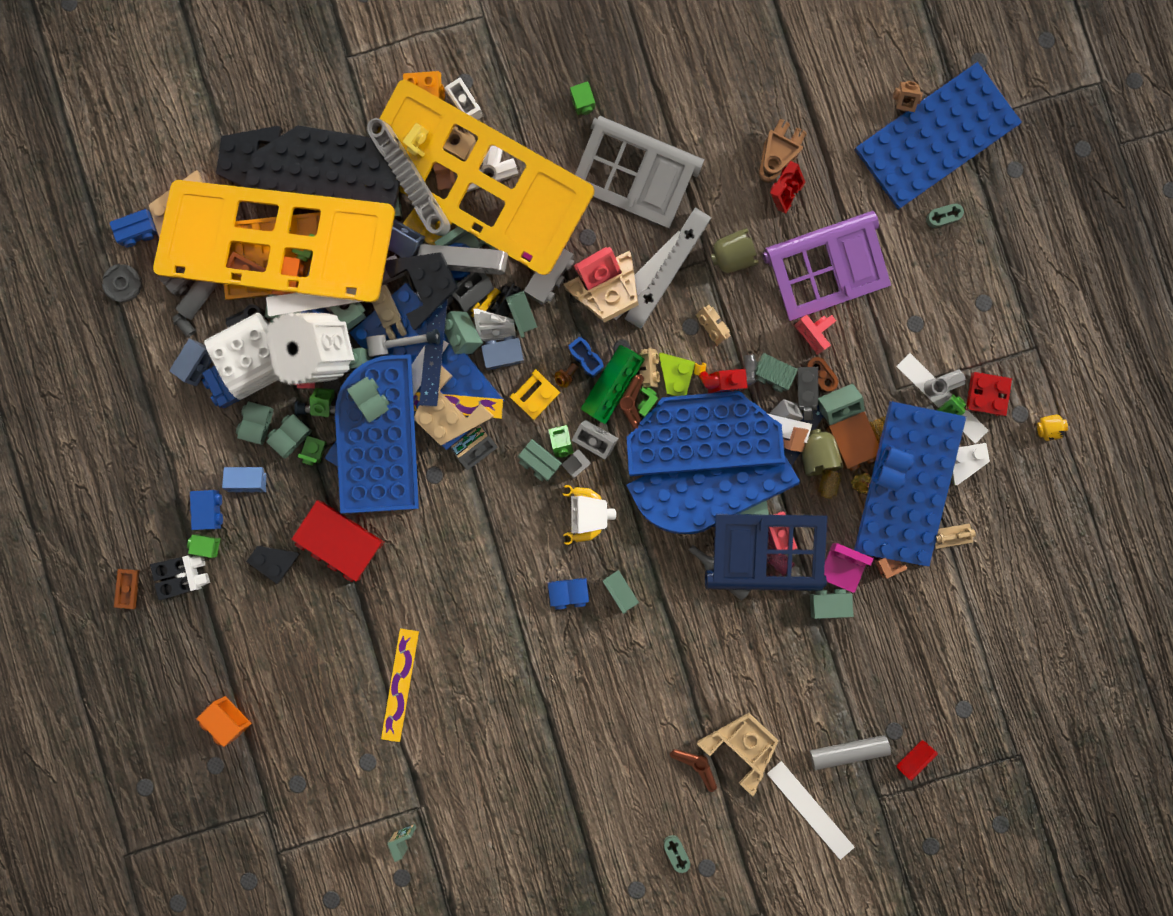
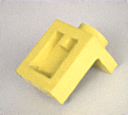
[402,123,429,157]

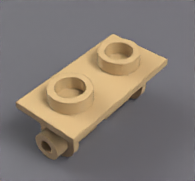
[696,305,731,346]
[639,348,660,388]
[935,523,976,549]

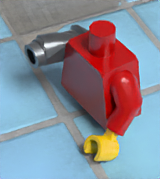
[694,355,757,393]

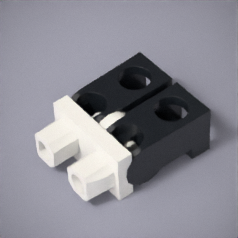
[150,555,210,600]

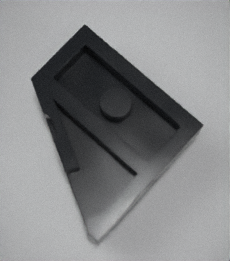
[246,546,300,584]

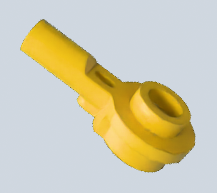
[470,287,500,318]

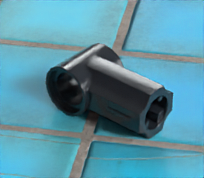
[225,304,266,328]

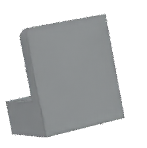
[769,399,803,421]
[562,449,591,479]

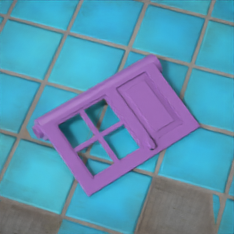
[762,211,891,321]

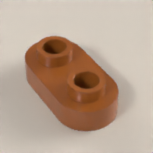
[806,357,838,392]

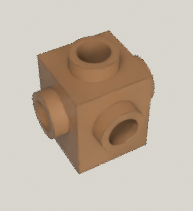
[893,81,922,112]

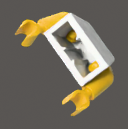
[562,485,616,545]

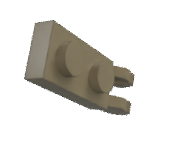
[372,285,407,340]

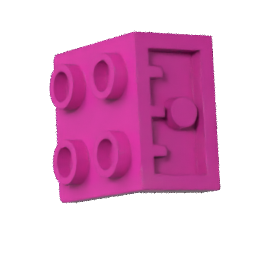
[824,543,874,593]

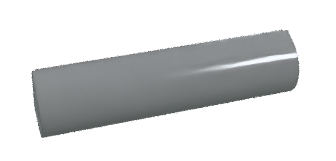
[809,735,891,771]

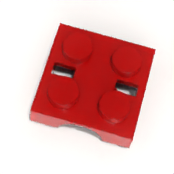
[770,161,806,214]
[966,372,1012,417]

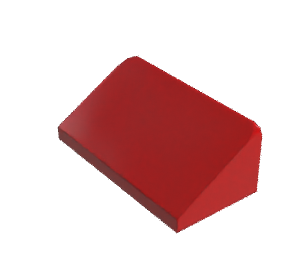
[896,740,938,781]

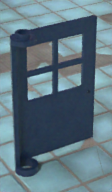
[705,514,827,591]

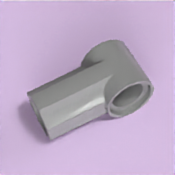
[924,369,966,397]

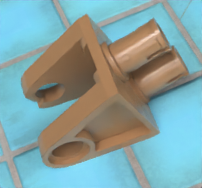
[759,119,807,183]

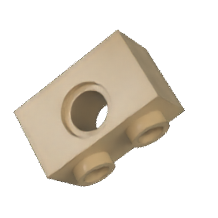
[443,126,476,161]

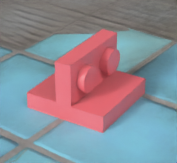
[573,247,622,291]
[794,314,836,355]

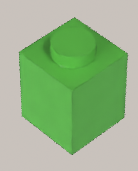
[570,82,595,115]
[187,534,221,558]

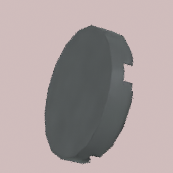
[102,264,142,303]

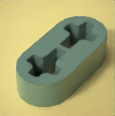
[926,204,964,228]
[664,835,690,873]

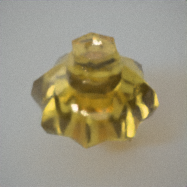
[850,473,871,494]

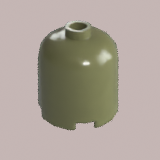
[711,228,759,273]
[801,429,843,476]

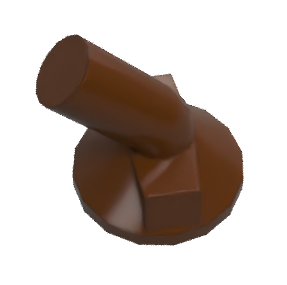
[555,362,579,388]

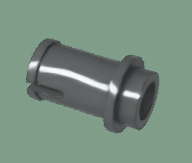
[172,313,196,338]

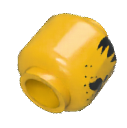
[1037,414,1068,441]

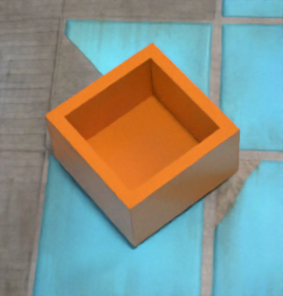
[196,696,252,747]

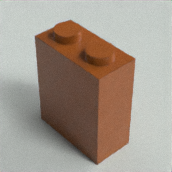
[826,411,879,471]

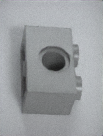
[572,420,619,459]

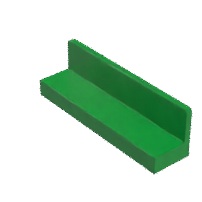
[581,345,645,424]

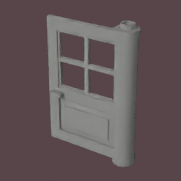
[575,116,705,228]

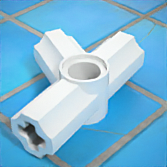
[466,146,518,192]

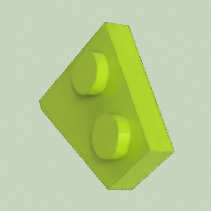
[659,353,695,396]

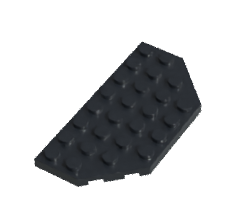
[243,125,401,210]

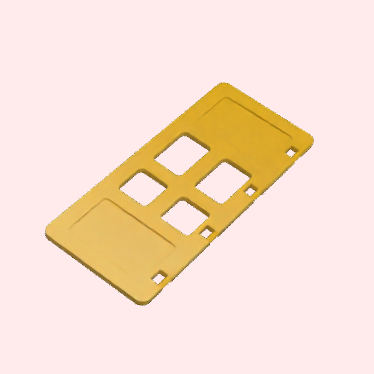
[377,79,595,275]
[153,180,395,302]

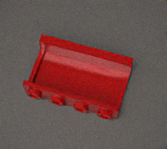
[292,500,385,582]

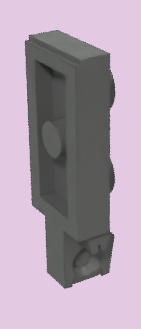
[798,367,819,420]

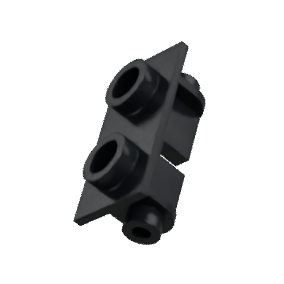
[490,282,521,317]

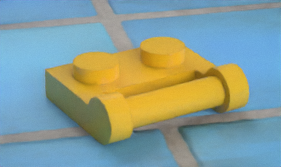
[509,369,560,420]

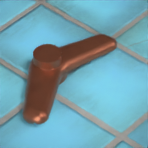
[620,375,644,430]
[670,749,717,792]

